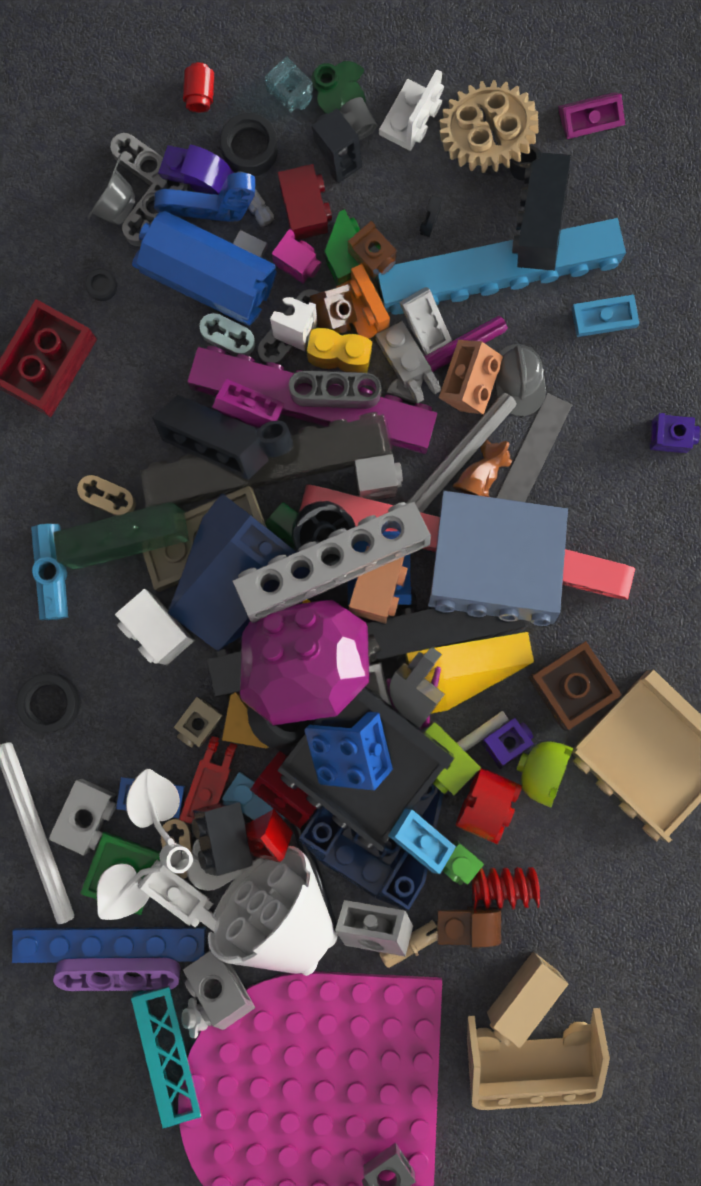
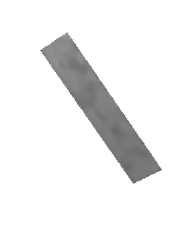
[497,393,572,502]

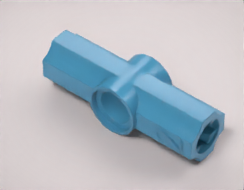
[31,524,69,621]

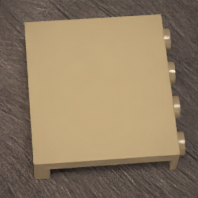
[572,670,701,843]

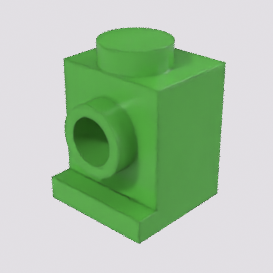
[443,840,484,885]

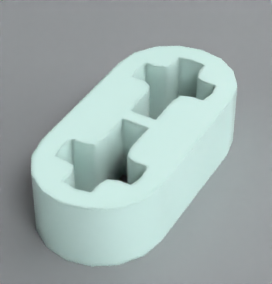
[199,313,255,356]

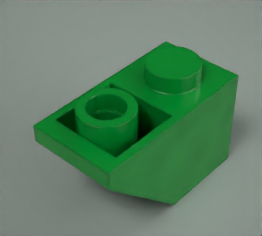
[325,209,371,286]

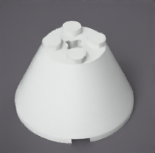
[208,846,338,976]

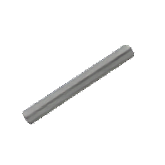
[406,393,517,513]

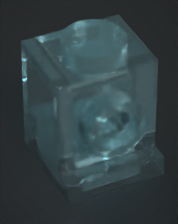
[265,56,313,112]

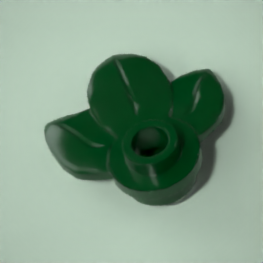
[311,61,366,114]

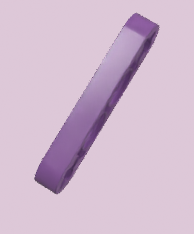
[53,958,181,991]

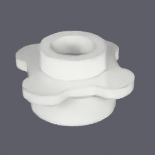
[181,998,208,1038]

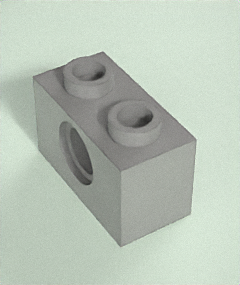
[355,454,403,500]
[49,779,117,855]
[335,900,413,957]
[183,951,256,1030]

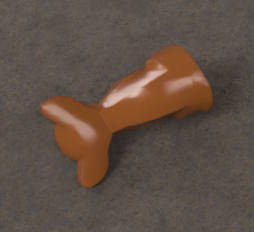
[453,440,512,497]

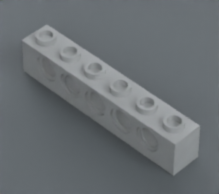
[233,501,431,623]

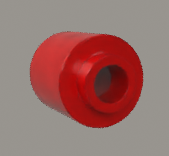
[183,62,214,113]

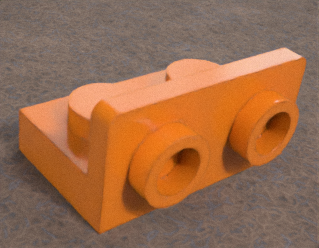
[336,264,390,339]

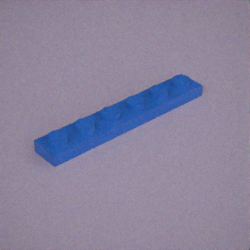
[12,927,206,963]

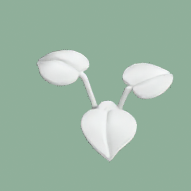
[97,769,244,920]

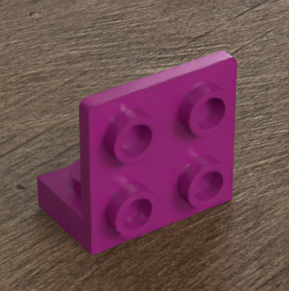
[212,379,285,428]

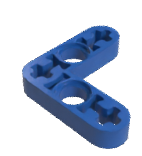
[154,172,255,222]

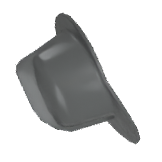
[87,153,135,225]
[495,344,546,416]

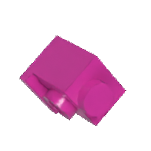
[272,229,322,284]

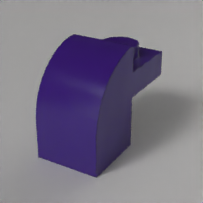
[158,145,233,195]

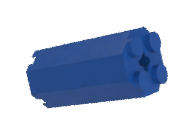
[132,210,277,326]

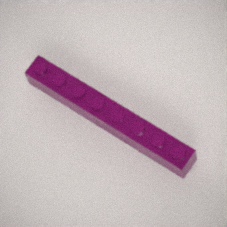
[187,346,437,454]

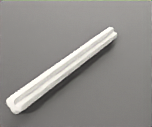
[0,742,74,924]

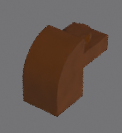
[437,906,501,947]

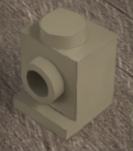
[173,697,225,748]

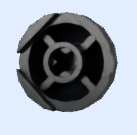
[292,501,356,566]

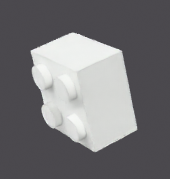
[115,589,195,665]

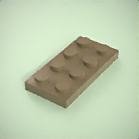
[137,486,266,592]

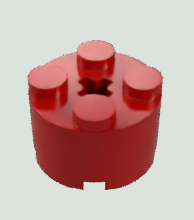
[456,768,522,844]

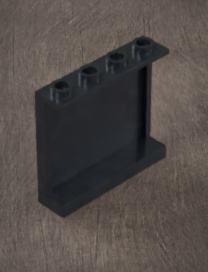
[277,686,455,852]

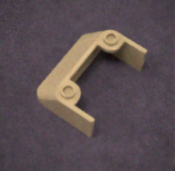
[467,1008,610,1110]

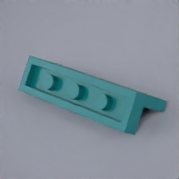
[131,986,201,1128]

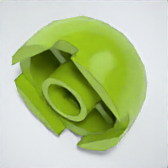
[517,741,573,807]

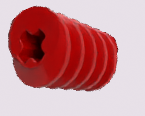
[472,867,540,909]

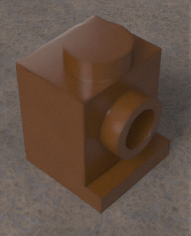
[348,221,396,279]
[310,284,358,333]

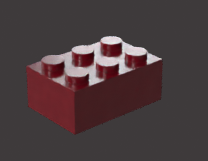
[0,299,97,418]

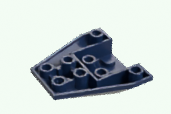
[168,493,310,651]
[299,783,444,911]

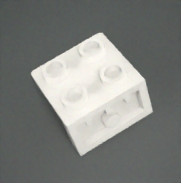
[379,70,444,151]

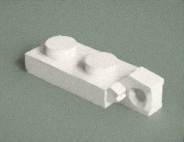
[137,859,216,931]

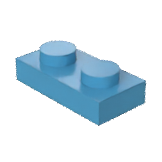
[572,295,639,337]
[222,772,285,820]
[388,809,456,874]

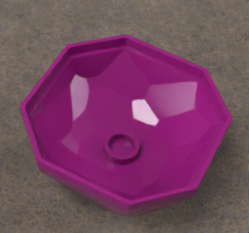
[240,600,369,725]

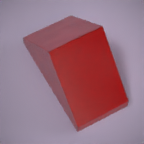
[245,809,293,862]

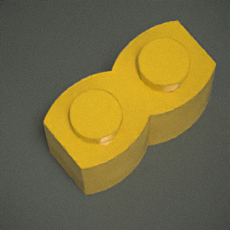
[307,328,372,373]

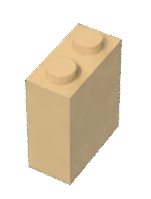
[487,951,568,1048]

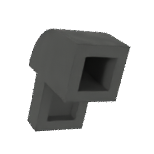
[390,647,445,728]

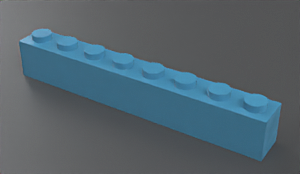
[376,218,626,315]

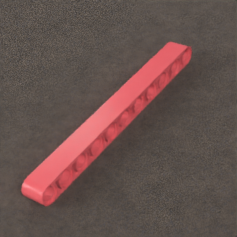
[299,485,635,600]

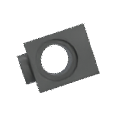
[362,1142,416,1186]

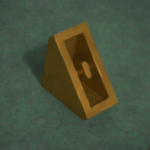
[222,692,269,748]

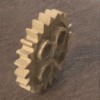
[440,80,539,173]

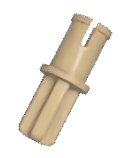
[379,920,437,968]

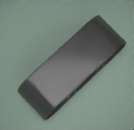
[289,371,381,409]

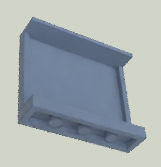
[428,491,568,626]

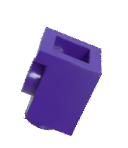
[650,413,700,453]
[482,718,534,770]

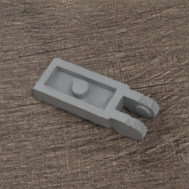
[375,321,441,403]

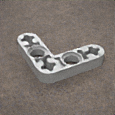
[110,133,188,246]

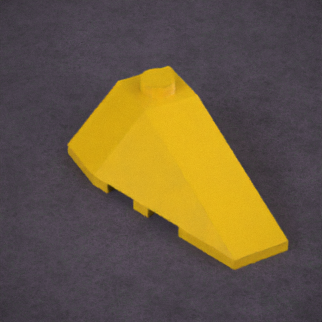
[405,632,534,714]

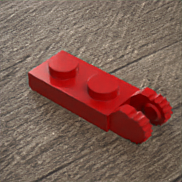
[179,736,238,824]

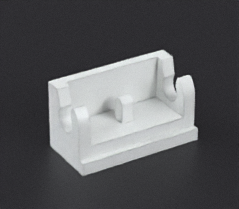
[270,297,317,351]

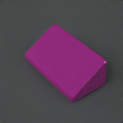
[558,92,625,139]

